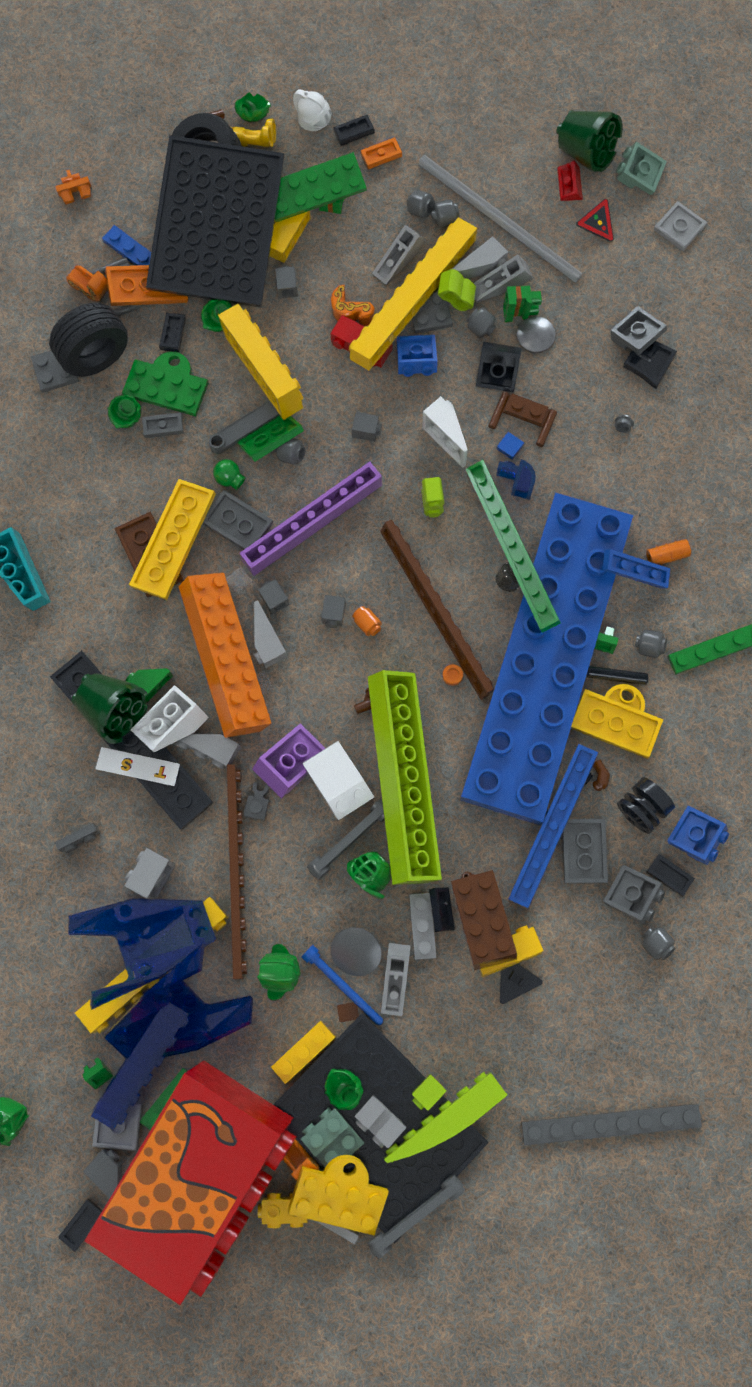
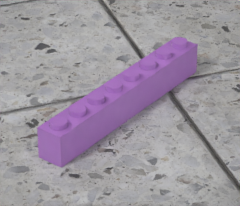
[239,462,382,576]

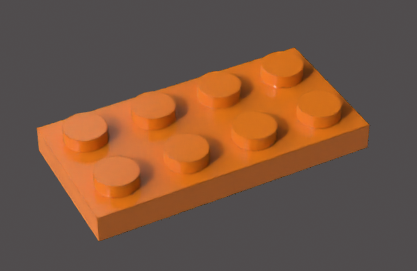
[105,265,188,306]

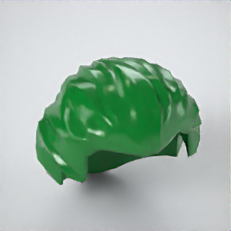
[234,92,271,122]
[201,299,232,332]
[107,395,141,429]
[325,1068,363,1110]

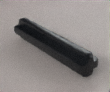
[587,666,649,685]

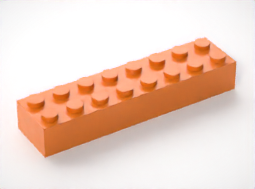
[178,573,271,738]

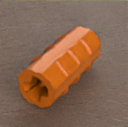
[646,539,691,565]

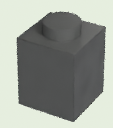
[275,266,298,299]
[352,412,382,442]
[258,579,289,615]
[321,595,346,628]

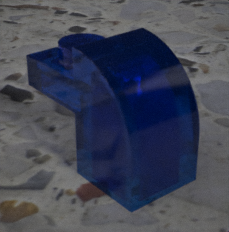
[496,459,536,500]

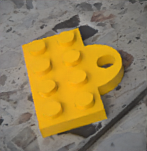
[571,684,663,759]
[287,1155,389,1236]

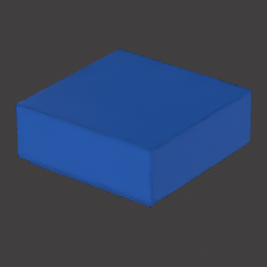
[496,432,524,460]

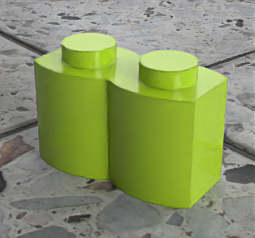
[438,269,476,311]
[421,477,445,518]

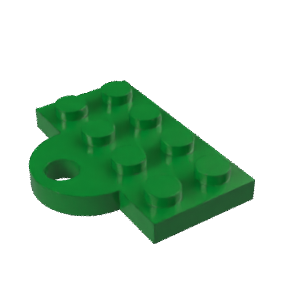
[122,352,209,417]

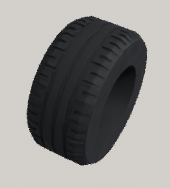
[172,113,241,146]
[49,303,128,377]

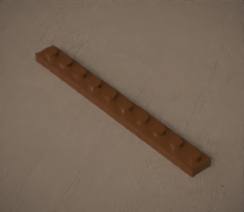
[380,519,494,700]
[227,764,248,980]

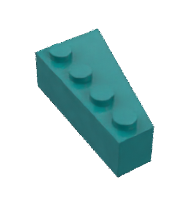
[0,527,51,611]

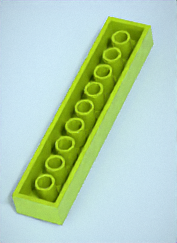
[368,670,442,885]

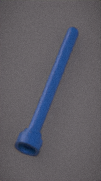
[301,945,383,1025]

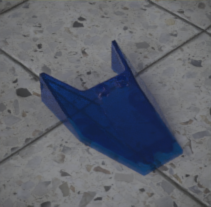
[68,898,216,1010]
[104,944,253,1064]

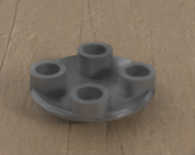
[517,317,556,354]

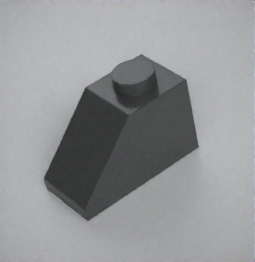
[83,1149,122,1198]

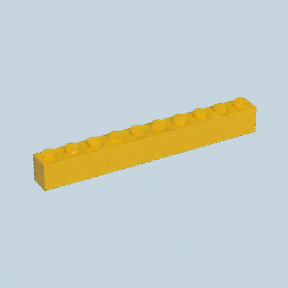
[349,217,477,371]

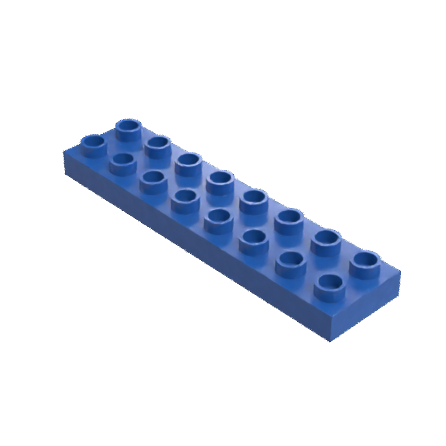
[460,492,633,826]

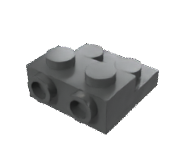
[611,306,667,355]
[603,864,665,925]

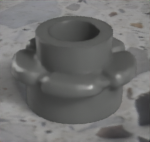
[615,415,634,433]

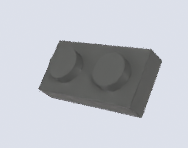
[142,412,184,438]
[54,823,101,853]

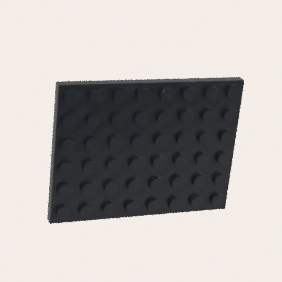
[146,135,285,308]
[274,1013,489,1244]

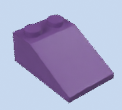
[252,724,326,799]

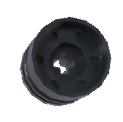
[617,777,675,834]

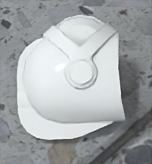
[293,89,332,131]

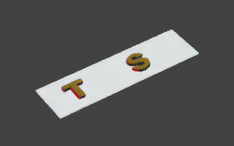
[96,747,180,786]

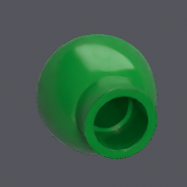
[213,459,246,490]

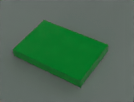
[237,415,304,462]

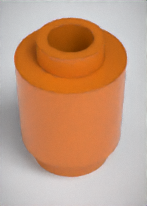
[352,606,382,636]

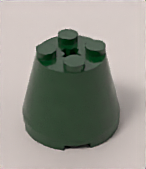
[556,110,623,172]
[71,673,148,744]

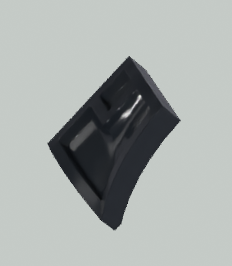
[623,341,677,389]

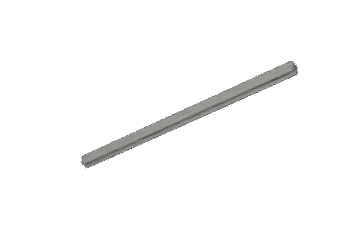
[419,155,582,282]

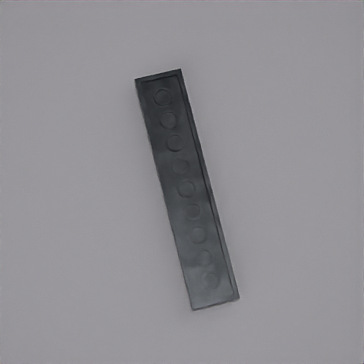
[50,650,213,831]

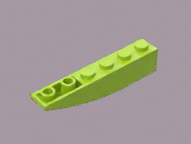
[384,1072,507,1163]

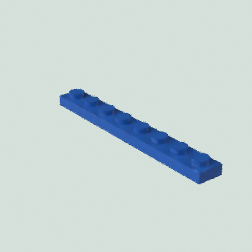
[509,744,599,909]

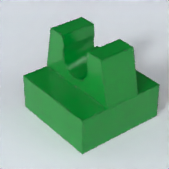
[594,627,619,654]
[82,1057,114,1090]

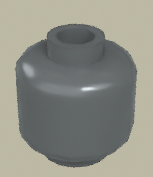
[407,190,435,218]
[431,199,460,228]
[467,308,496,337]
[275,438,306,465]
[635,629,667,658]
[642,927,675,960]

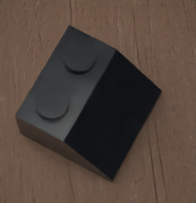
[476,342,522,392]

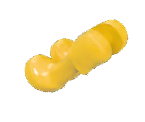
[231,119,276,147]

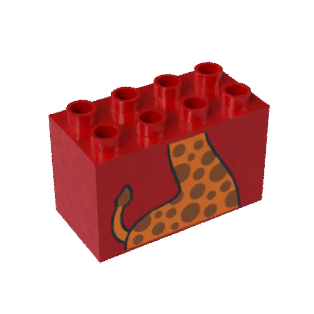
[85,1060,297,1305]

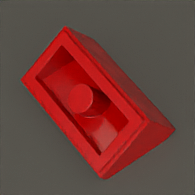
[557,161,583,201]

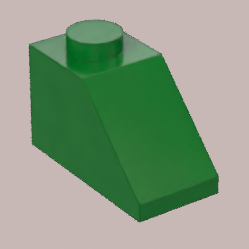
[125,668,173,704]

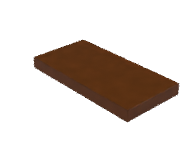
[114,511,184,598]

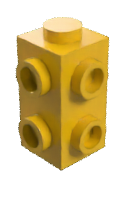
[258,1193,309,1228]

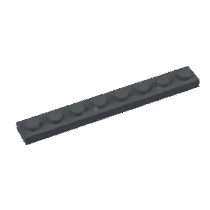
[521,1104,702,1145]

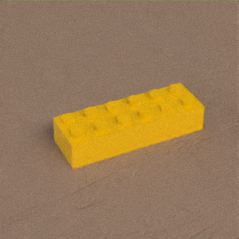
[218,304,303,420]

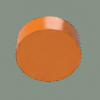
[443,664,463,686]

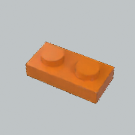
[361,137,402,170]

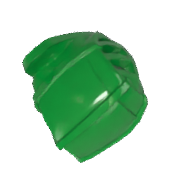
[347,851,392,899]
[257,944,301,1001]
[0,1097,29,1146]

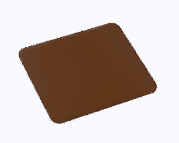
[337,1002,359,1022]

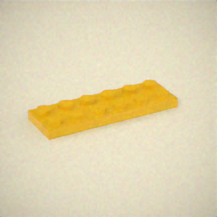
[129,479,216,600]

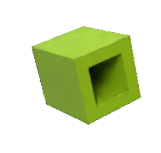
[412,1074,447,1110]

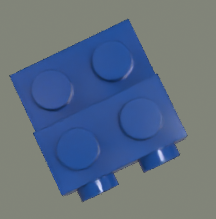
[396,335,437,377]
[667,806,729,865]

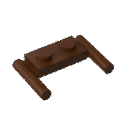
[488,392,557,447]

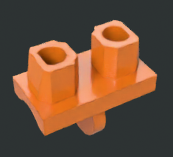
[55,169,91,205]

